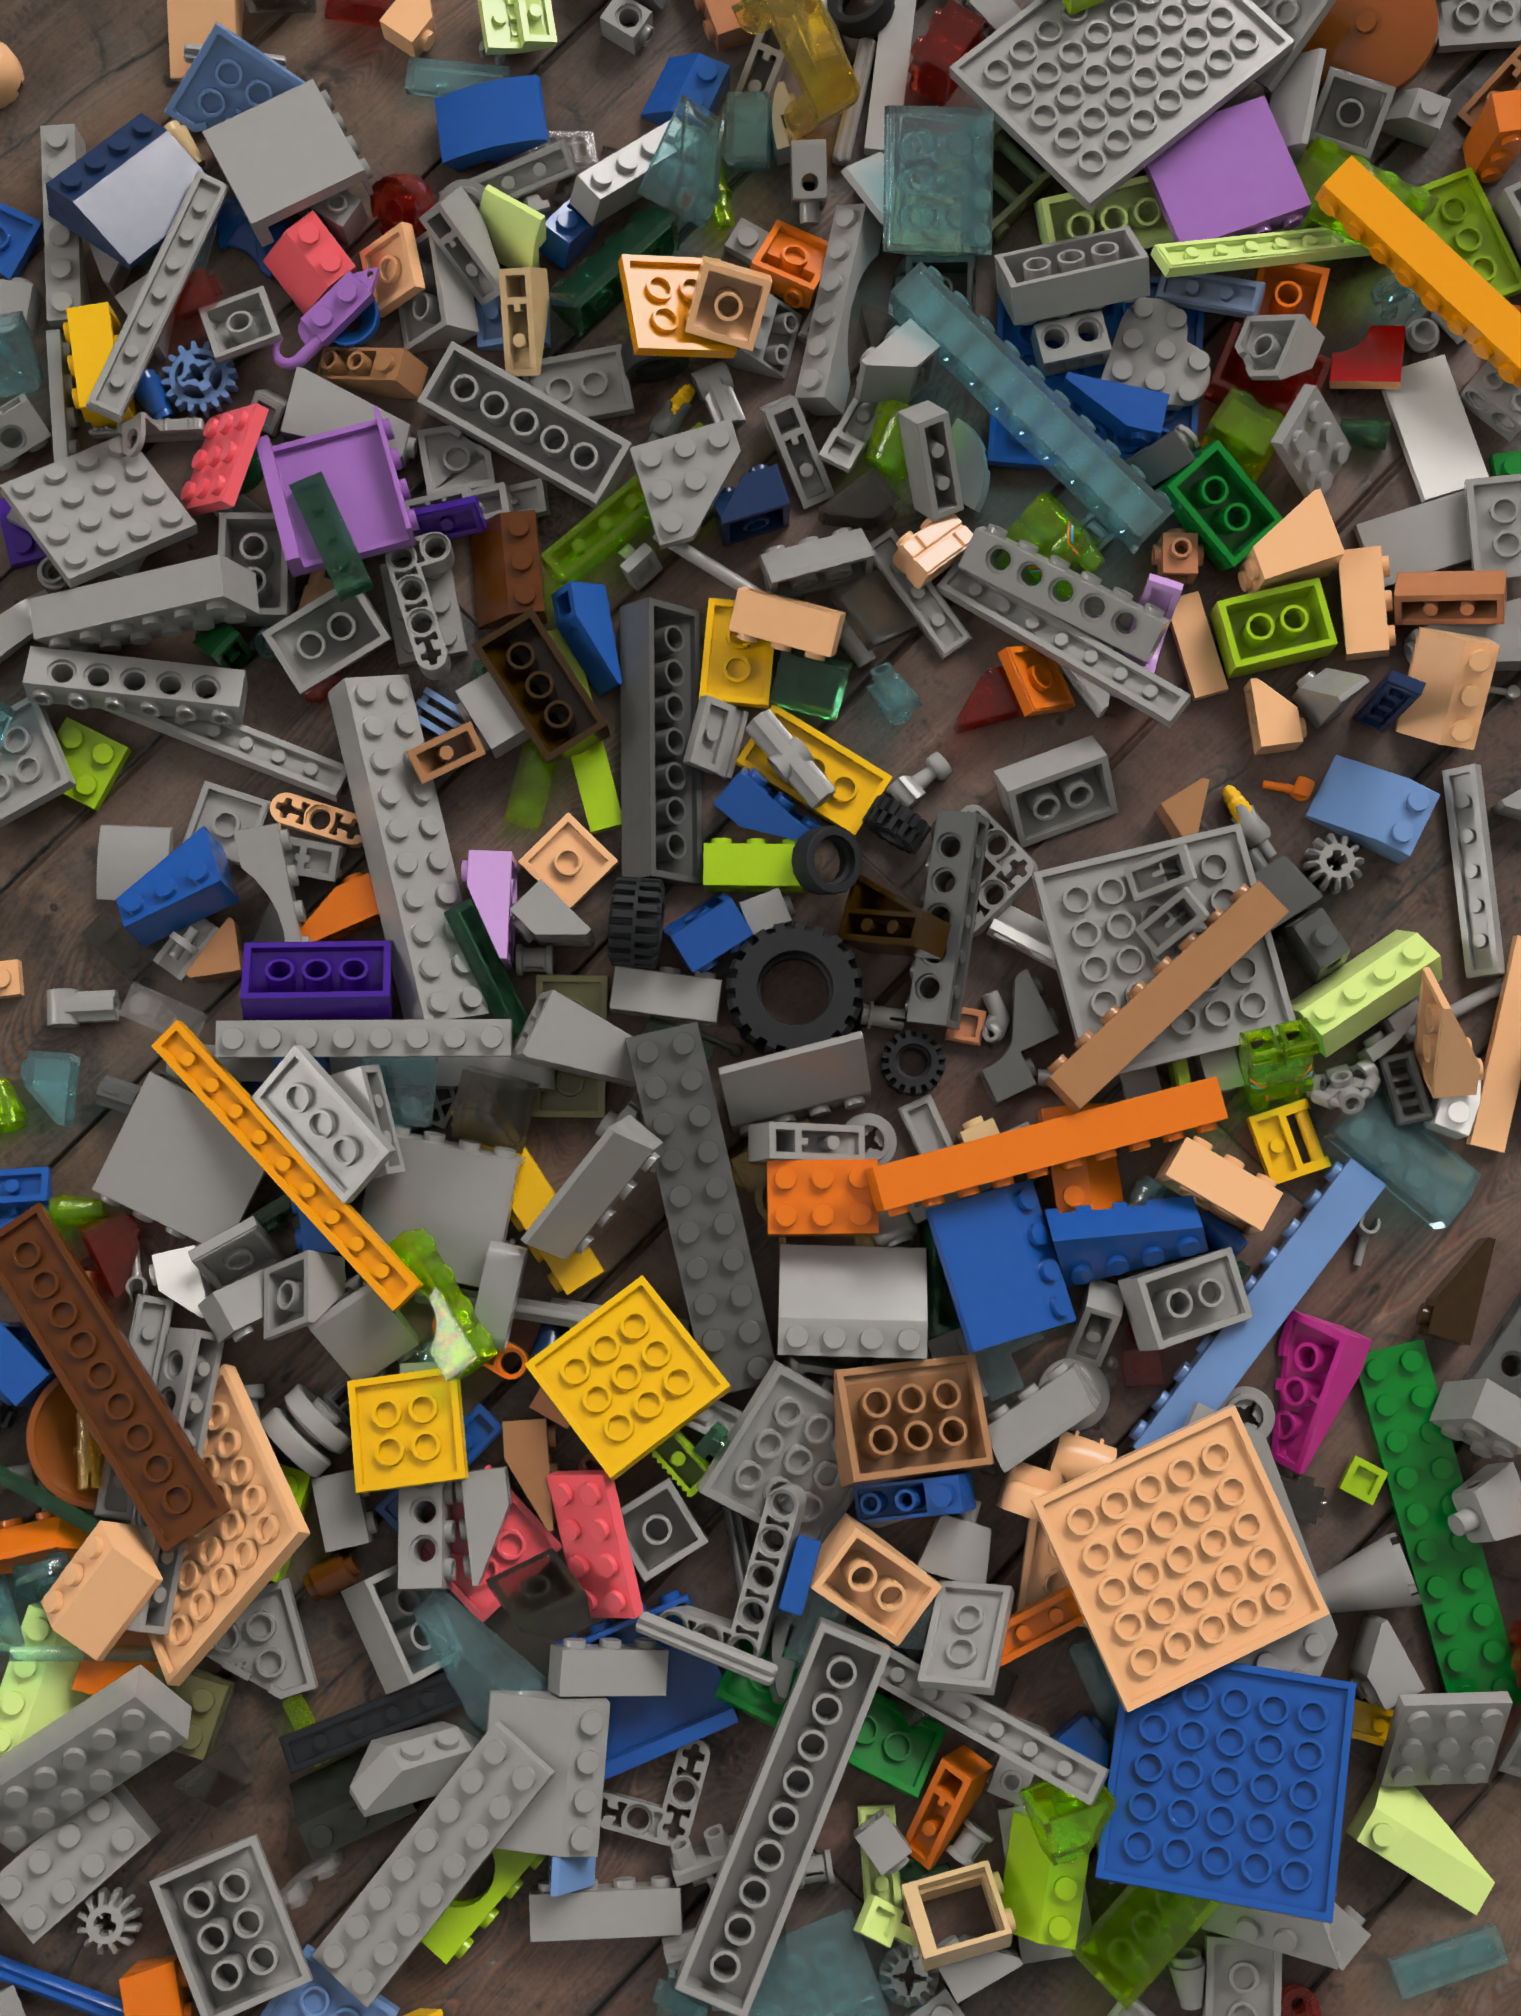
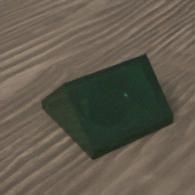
[769,647,854,722]

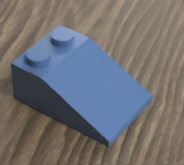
[1304,755,1441,865]

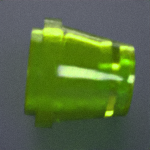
[864,399,911,480]

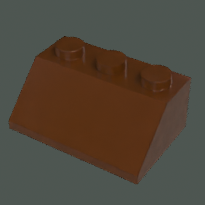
[470,510,548,630]

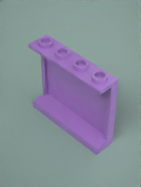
[1144,96,1312,242]
[256,406,420,577]

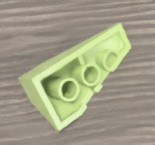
[1346,1778,1495,1916]

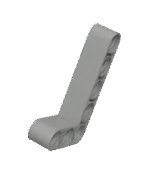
[659,1483,807,1658]

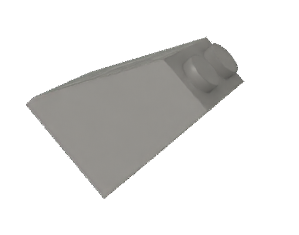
[307,1273,419,1380]

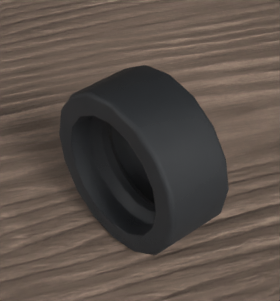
[827,0,895,39]
[621,338,690,383]
[791,826,863,895]

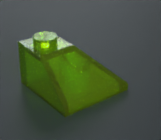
[1019,1781,1117,1866]

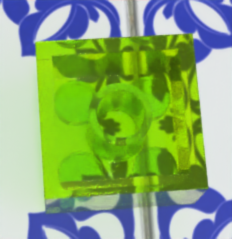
[1199,387,1285,483]

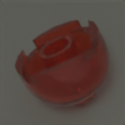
[370,172,437,239]

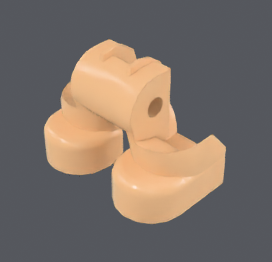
[995,1429,1117,1522]

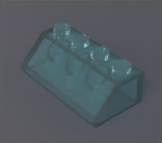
[1324,1088,1482,1229]

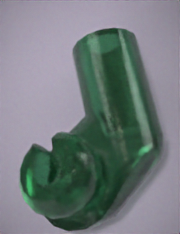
[899,1858,952,1883]

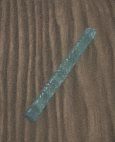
[9,1646,158,1662]

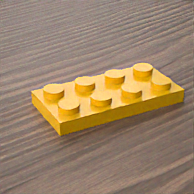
[736,703,893,837]

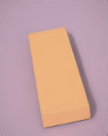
[1170,591,1229,701]

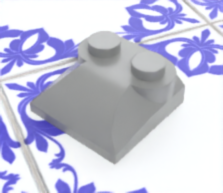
[198,285,283,363]

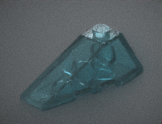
[413,1590,548,1733]

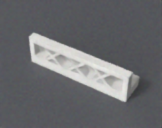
[986,905,1057,970]

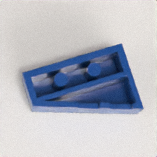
[116,826,240,947]

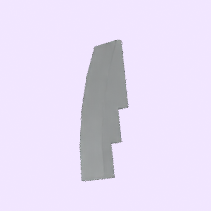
[405,478,551,520]

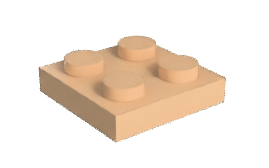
[359,222,426,318]
[518,812,619,910]

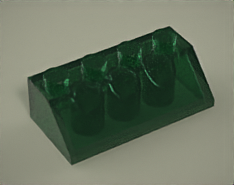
[549,205,679,337]

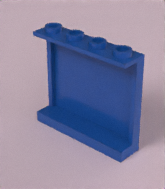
[555,1589,739,1780]

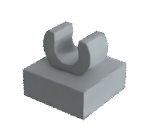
[618,543,663,592]

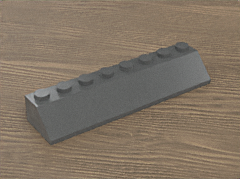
[620,597,703,886]

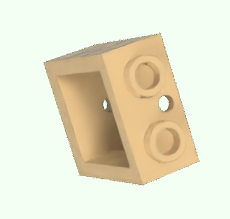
[901,1860,1017,1972]

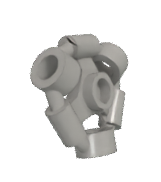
[1305,1058,1380,1115]

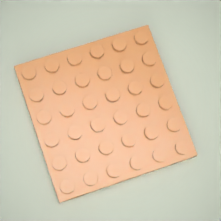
[1030,1405,1330,1712]

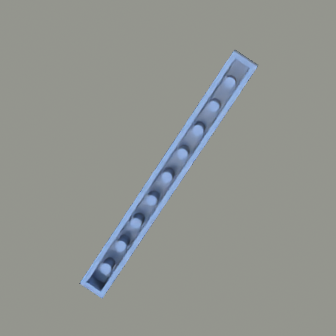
[1128,1158,1386,1451]

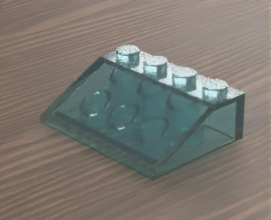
[883,105,994,259]
[726,1907,892,2016]

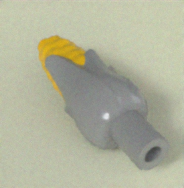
[1222,785,1277,860]

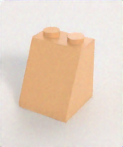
[1238,489,1345,594]

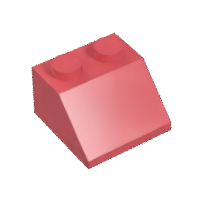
[263,210,358,315]

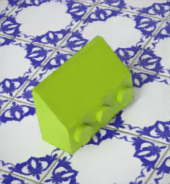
[1000,1811,1093,1950]

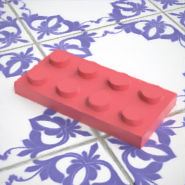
[546,1470,644,1619]

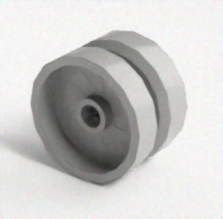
[260,1384,352,1478]

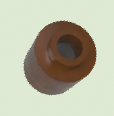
[303,1550,361,1602]

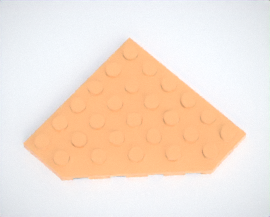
[148,1364,311,1686]

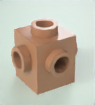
[1151,528,1204,584]

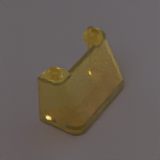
[731,0,860,140]

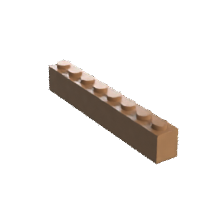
[1044,880,1289,1113]

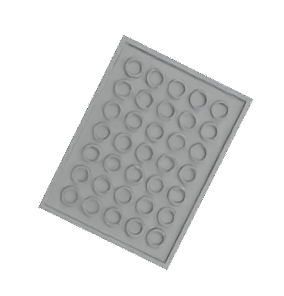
[948,0,1295,211]

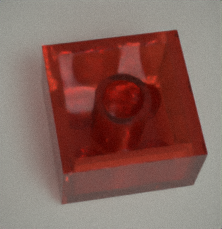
[908,0,985,108]

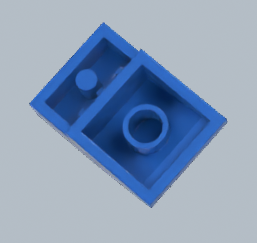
[434,75,549,172]

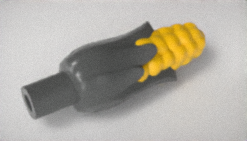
[645,384,695,443]

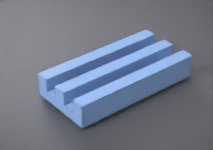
[415,687,478,736]

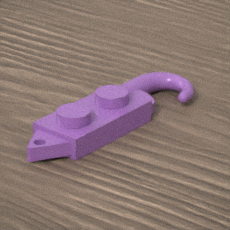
[271,267,380,370]

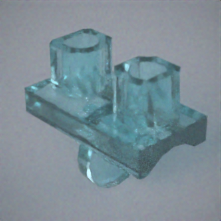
[867,662,922,725]

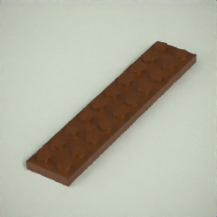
[0,1202,232,1553]

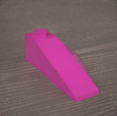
[1271,1310,1372,1474]

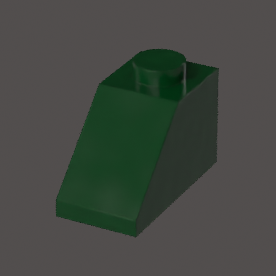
[192,622,254,669]

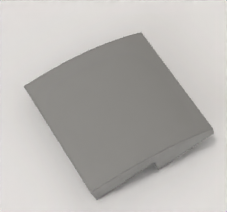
[96,825,173,900]

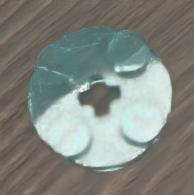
[12,1552,71,1603]

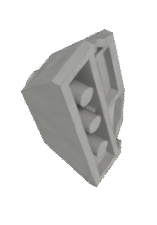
[349,1720,480,1817]

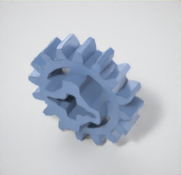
[161,341,239,418]

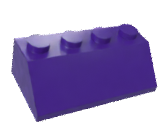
[240,941,392,1020]

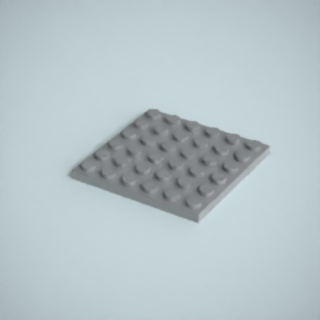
[1031,823,1299,1076]

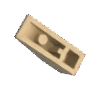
[498,267,549,377]

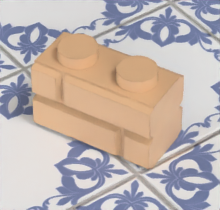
[892,513,973,589]

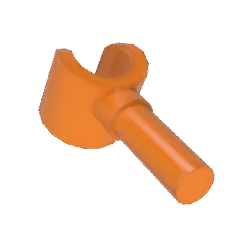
[1262,776,1315,802]

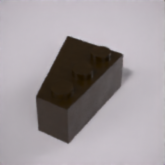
[838,875,951,959]

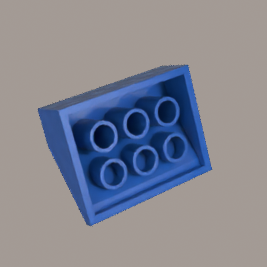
[925,1179,1076,1353]

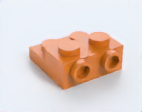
[750,219,828,309]

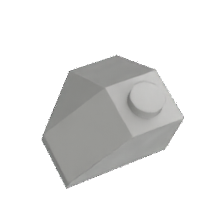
[1234,314,1325,380]

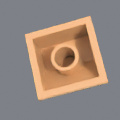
[685,255,773,351]

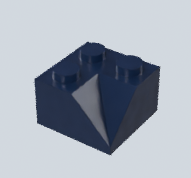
[711,464,790,547]

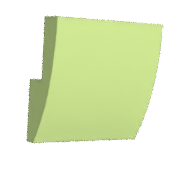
[477,0,557,55]
[479,184,547,268]

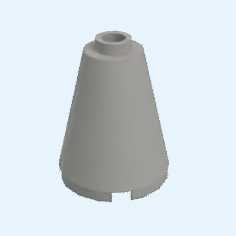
[1317,1532,1423,1613]

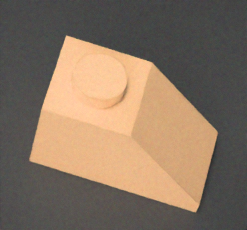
[379,0,437,60]
[1243,678,1307,755]

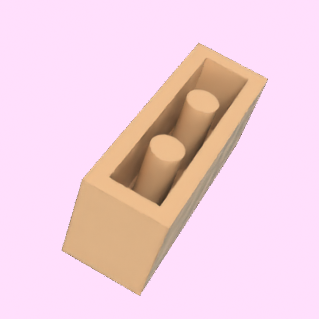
[1338,546,1396,661]
[728,586,846,661]

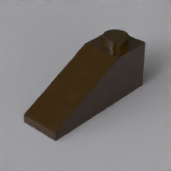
[1416,1237,1496,1346]

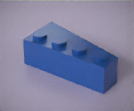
[1044,1196,1208,1288]

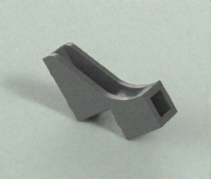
[979,969,1061,1106]

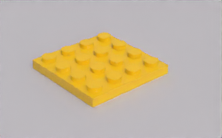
[524,1275,732,1482]

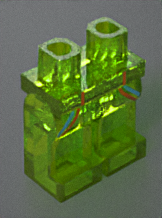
[1003,492,1105,598]
[1239,1018,1320,1111]

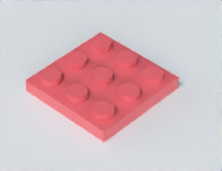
[180,403,269,517]
[421,1464,562,1624]

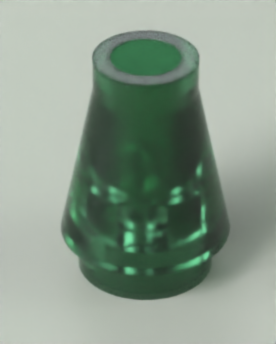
[1340,417,1391,452]

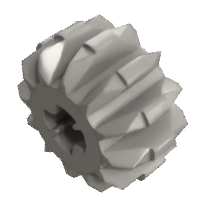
[1302,833,1364,895]
[77,1887,143,1955]

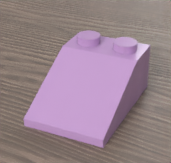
[461,850,519,970]

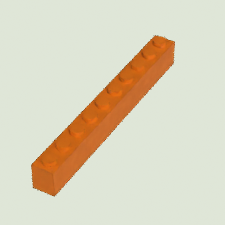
[864,1076,1228,1217]

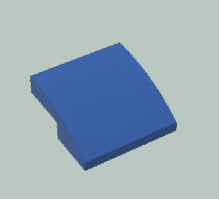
[0,1167,53,1229]

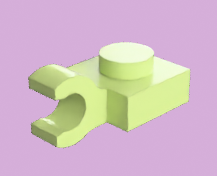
[853,1894,916,1948]

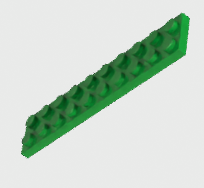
[1357,1339,1521,1705]

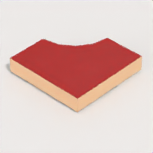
[1329,326,1405,389]

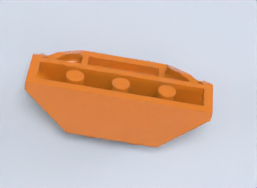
[0,1508,94,1575]

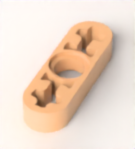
[270,792,363,848]

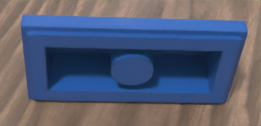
[778,1535,821,1616]

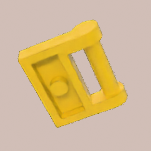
[1246,1098,1332,1184]

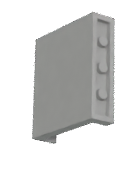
[202,79,374,247]
[92,1069,266,1246]
[361,1124,526,1287]

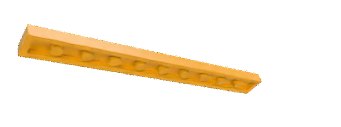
[151,1020,424,1311]

